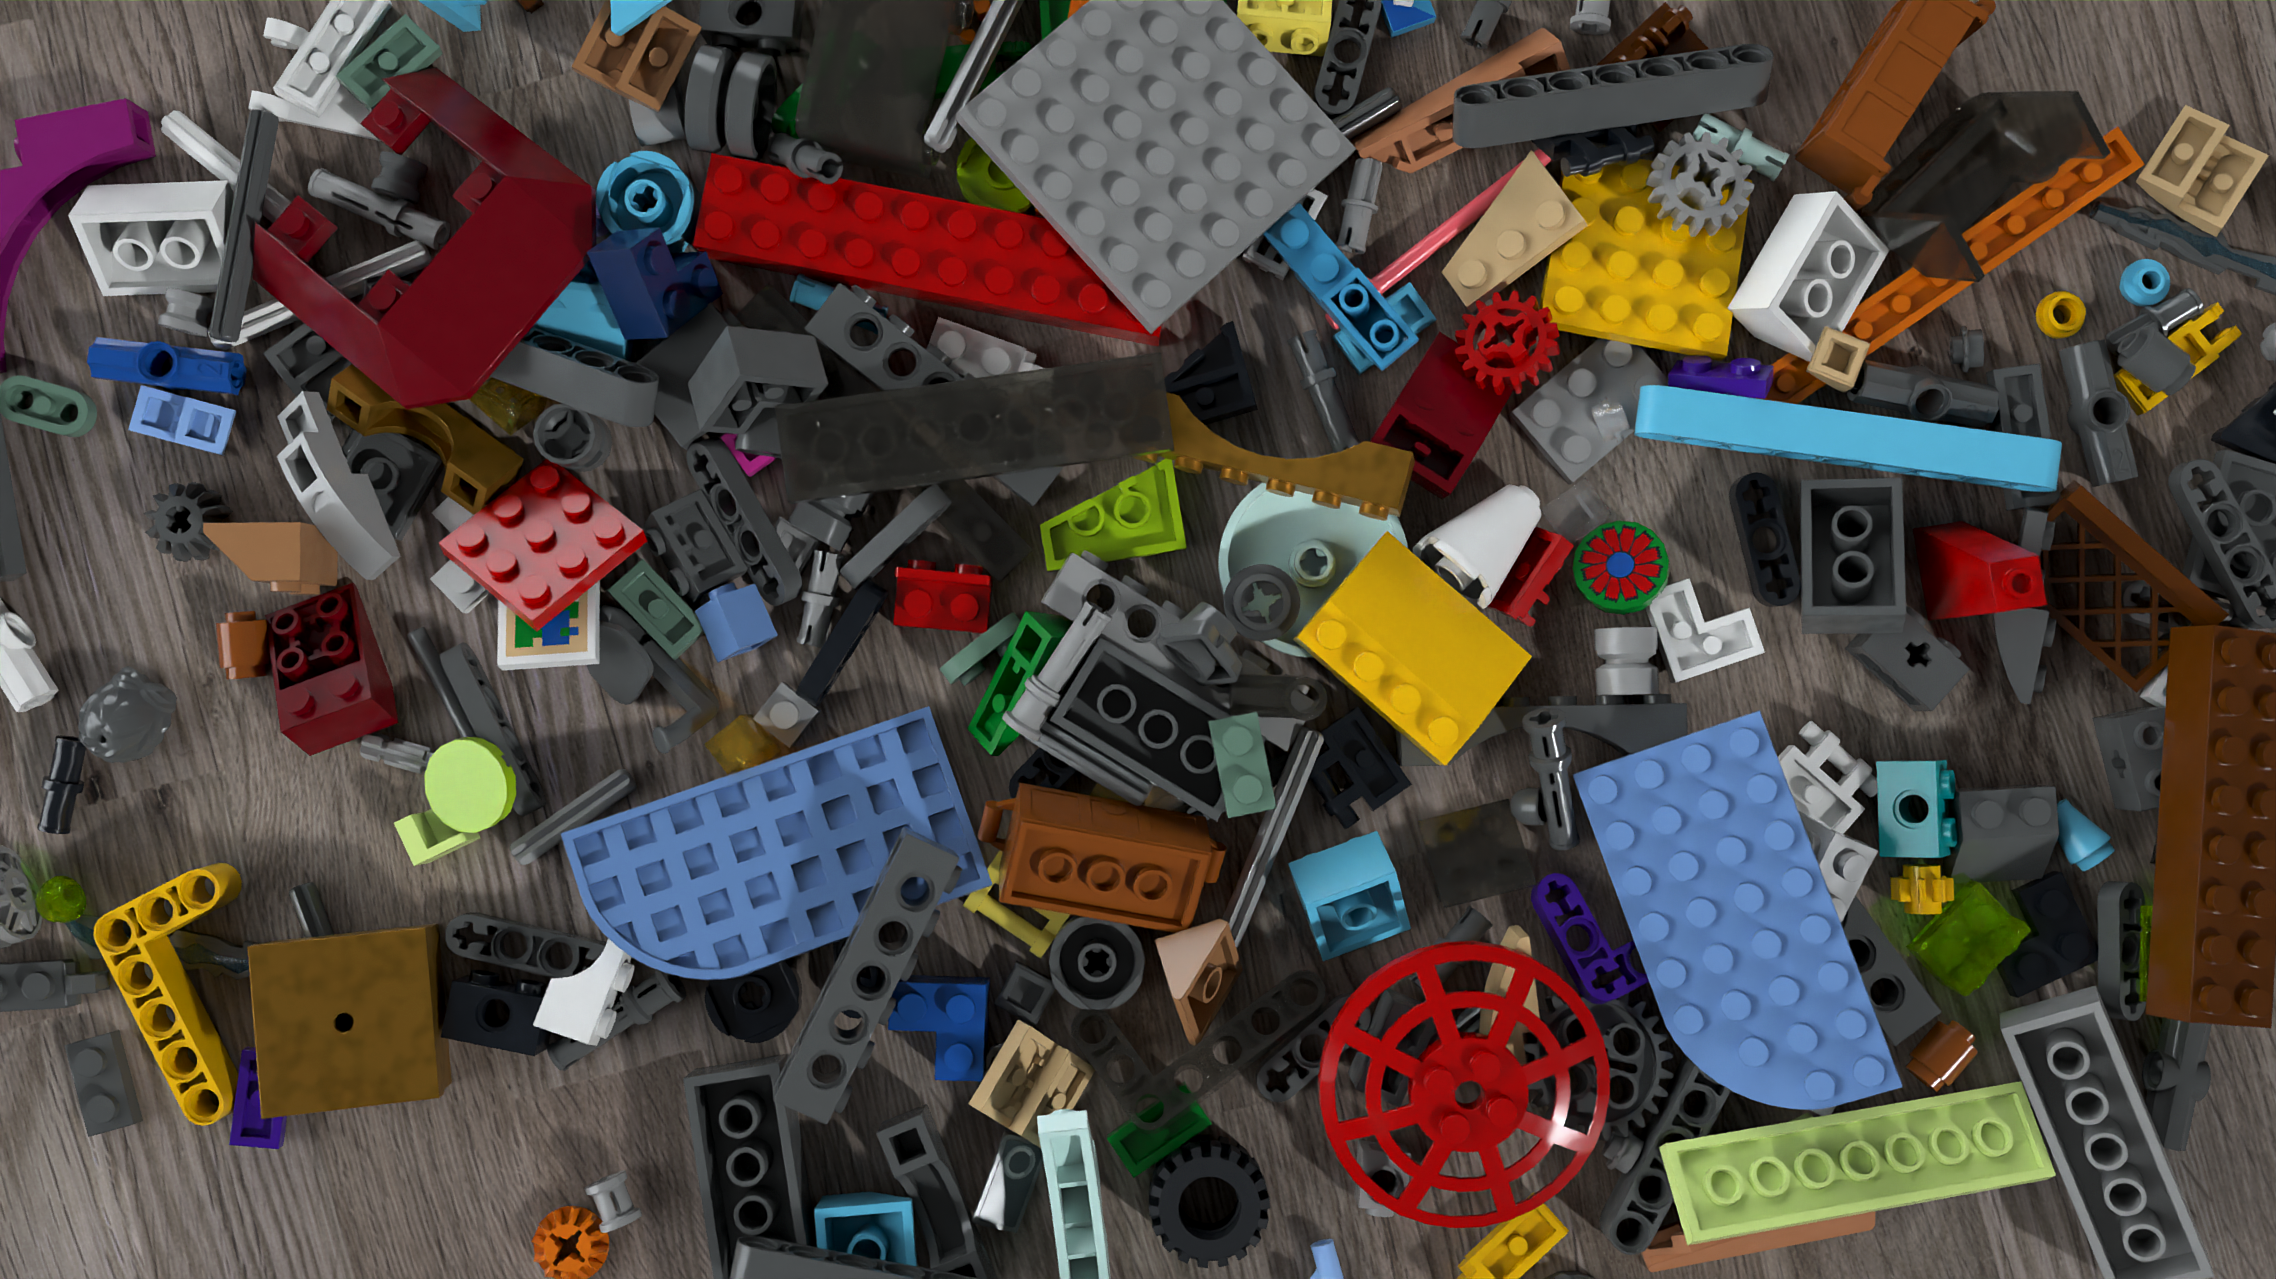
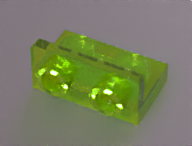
[1906,879,2031,997]

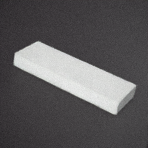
[273,0,392,118]

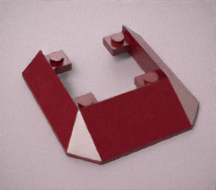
[252,68,597,410]

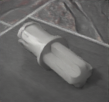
[1336,158,1383,254]

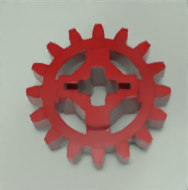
[1455,290,1560,395]

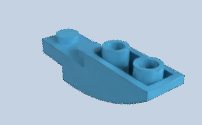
[1263,203,1419,371]

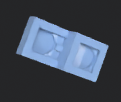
[128,385,236,456]

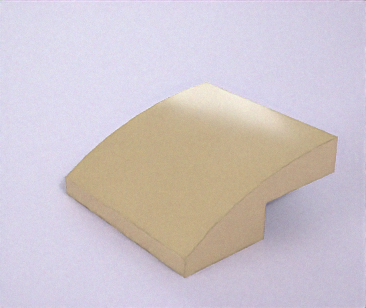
[2136,105,2269,237]
[969,1020,1096,1148]

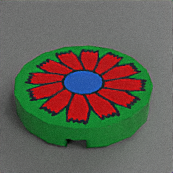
[1572,520,1670,615]

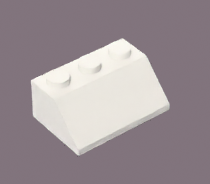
[68,180,234,296]
[1727,191,1889,362]

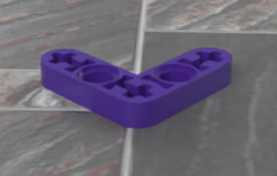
[1531,873,1649,1004]

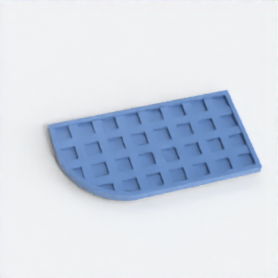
[560,706,992,980]
[1573,710,1903,1110]

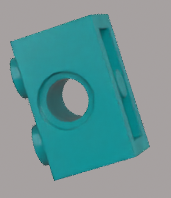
[1876,760,1958,858]

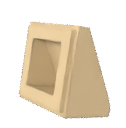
[1806,326,1870,393]

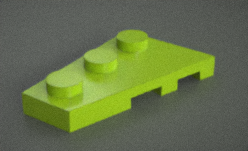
[1040,458,1187,573]

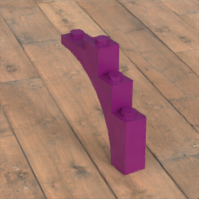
[0,98,156,374]

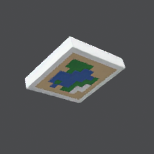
[497,581,600,671]

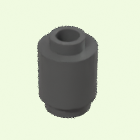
[2117,327,2196,396]

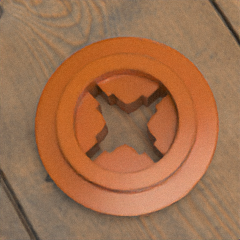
[531,1206,609,1279]

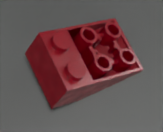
[1369,331,1514,500]
[265,582,399,756]

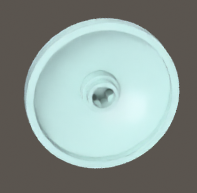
[1218,483,1408,658]

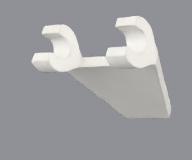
[248,18,380,141]

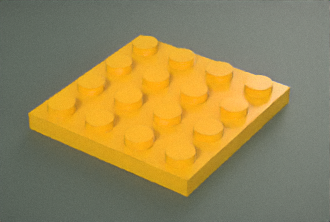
[1539,158,1752,361]

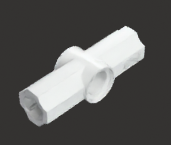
[0,598,59,712]

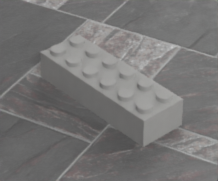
[1999,985,2215,1279]

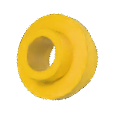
[2036,291,2086,339]

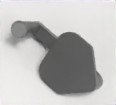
[587,605,719,754]

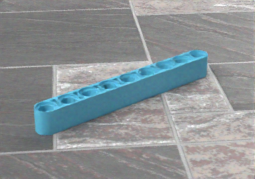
[1634,385,2062,492]

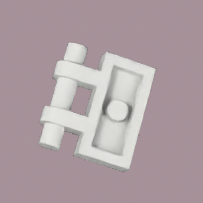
[1778,721,1877,834]

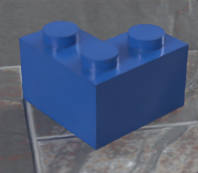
[888,975,990,1082]

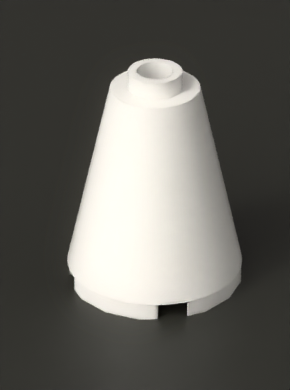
[1413,484,1542,612]

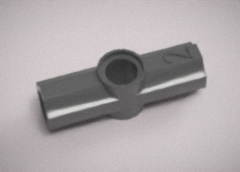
[2059,339,2139,487]
[1847,359,1999,428]
[2142,1018,2212,1151]

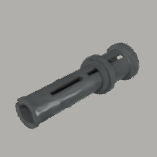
[1522,708,1580,850]
[547,969,687,1071]

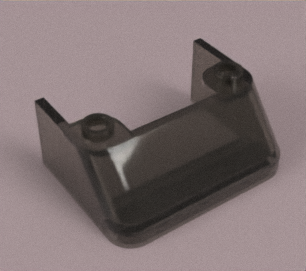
[1856,91,2111,282]

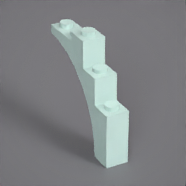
[1037,1109,1111,1279]

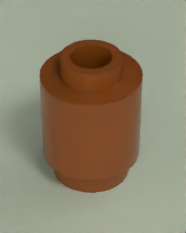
[216,611,271,679]
[1905,1020,1978,1093]

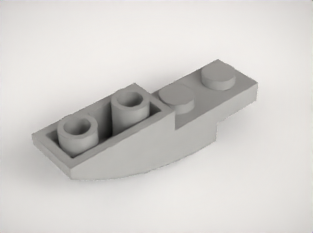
[277,391,401,580]

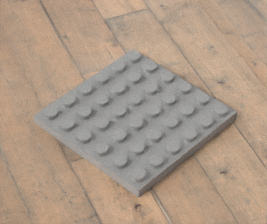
[955,0,1356,334]

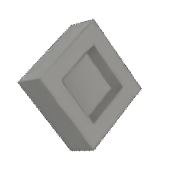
[753,682,821,748]

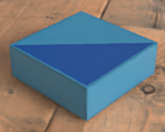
[1380,0,1436,38]

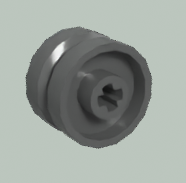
[685,44,777,161]

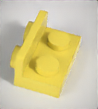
[1237,0,1332,56]

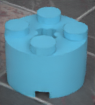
[596,151,702,254]

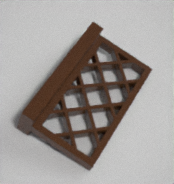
[2013,480,2229,693]

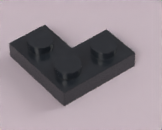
[1990,871,2098,998]

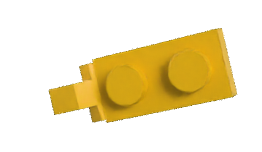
[1456,1192,1569,1279]

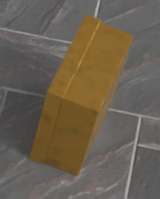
[247,923,452,1119]

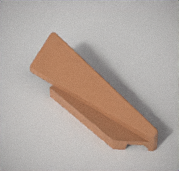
[1350,28,1571,173]
[1641,1211,1875,1272]

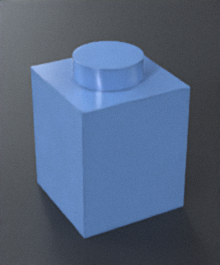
[695,583,778,663]

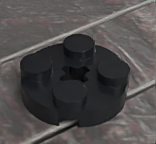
[704,959,802,1043]

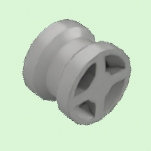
[158,288,215,338]

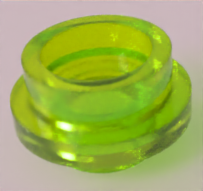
[35,876,86,923]

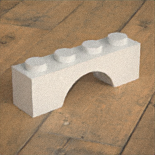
[533,938,635,1046]

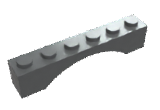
[1395,694,1688,766]

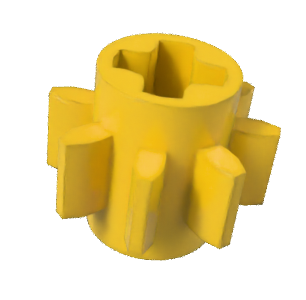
[1890,864,1954,914]

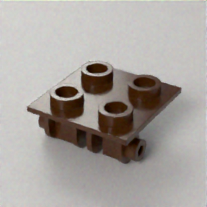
[1596,2,1709,133]

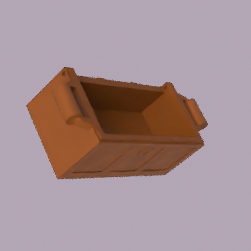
[1794,0,1996,212]
[977,783,1227,933]

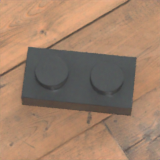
[64,1030,143,1137]

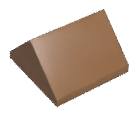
[1155,919,1243,1047]

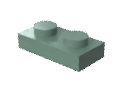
[336,14,442,112]
[607,559,704,661]
[1208,712,1277,818]

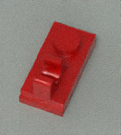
[1487,527,1574,627]

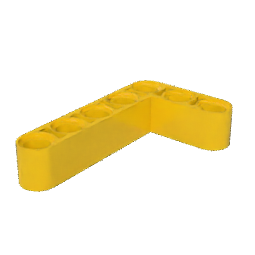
[93,863,242,1126]

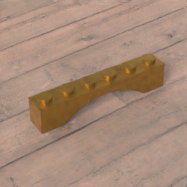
[1118,384,1415,521]

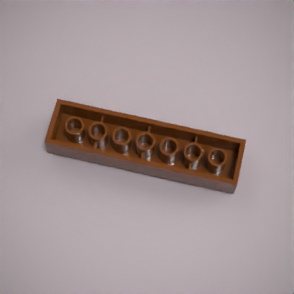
[2146,625,2276,1028]

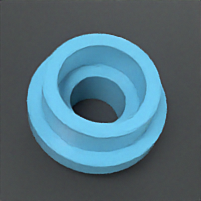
[2119,259,2170,307]

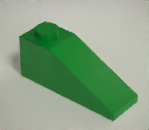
[967,611,1086,756]

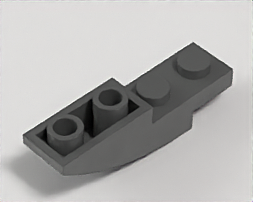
[1992,507,2056,704]

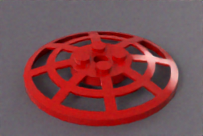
[1318,941,1610,1228]

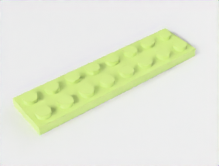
[1659,1081,2056,1245]

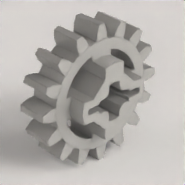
[1646,132,1755,237]

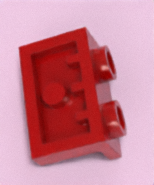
[893,560,993,634]

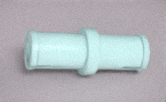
[1692,113,1790,182]

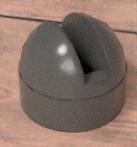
[1510,787,1547,825]

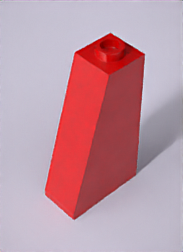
[1913,521,2047,621]

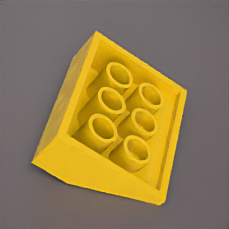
[1293,531,1532,766]

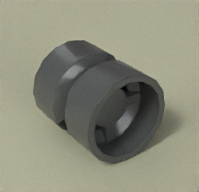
[533,403,612,472]
[788,464,874,552]

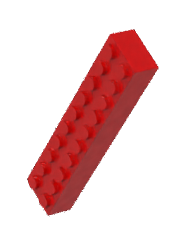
[692,153,1163,347]

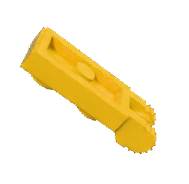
[2114,302,2242,416]

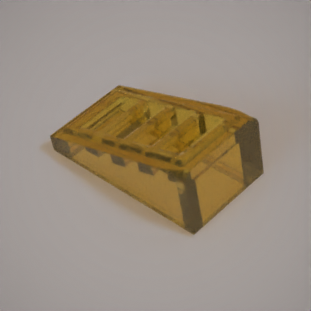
[469,377,548,436]

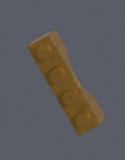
[326,364,523,515]

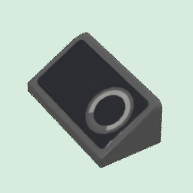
[971,1128,1044,1233]

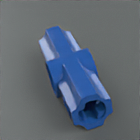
[87,337,247,395]

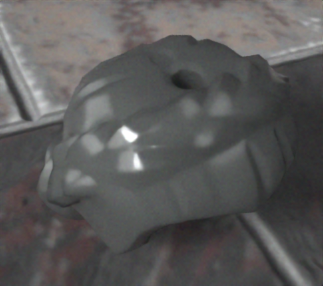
[78,666,177,763]

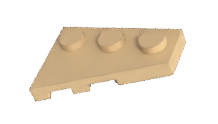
[1442,150,1588,313]

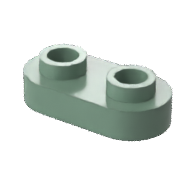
[0,375,97,437]
[939,612,1020,686]

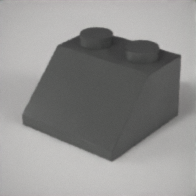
[1943,784,2059,884]

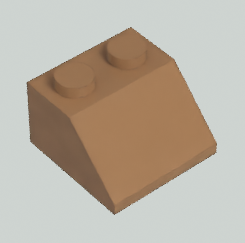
[203,522,338,595]

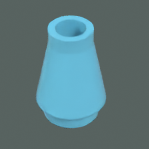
[2057,799,2115,871]

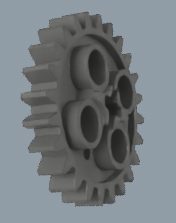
[1524,984,1673,1141]

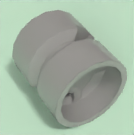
[1594,627,1659,695]

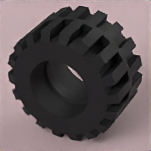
[1149,1134,1270,1268]

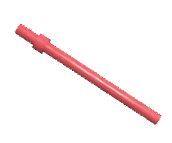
[1325,148,1553,330]

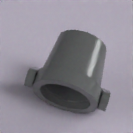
[1157,602,1242,686]

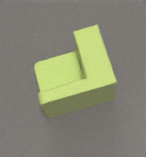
[394,809,481,866]

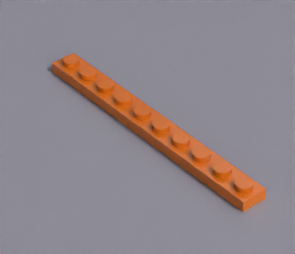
[1756,126,2145,404]

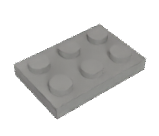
[1509,338,1668,485]

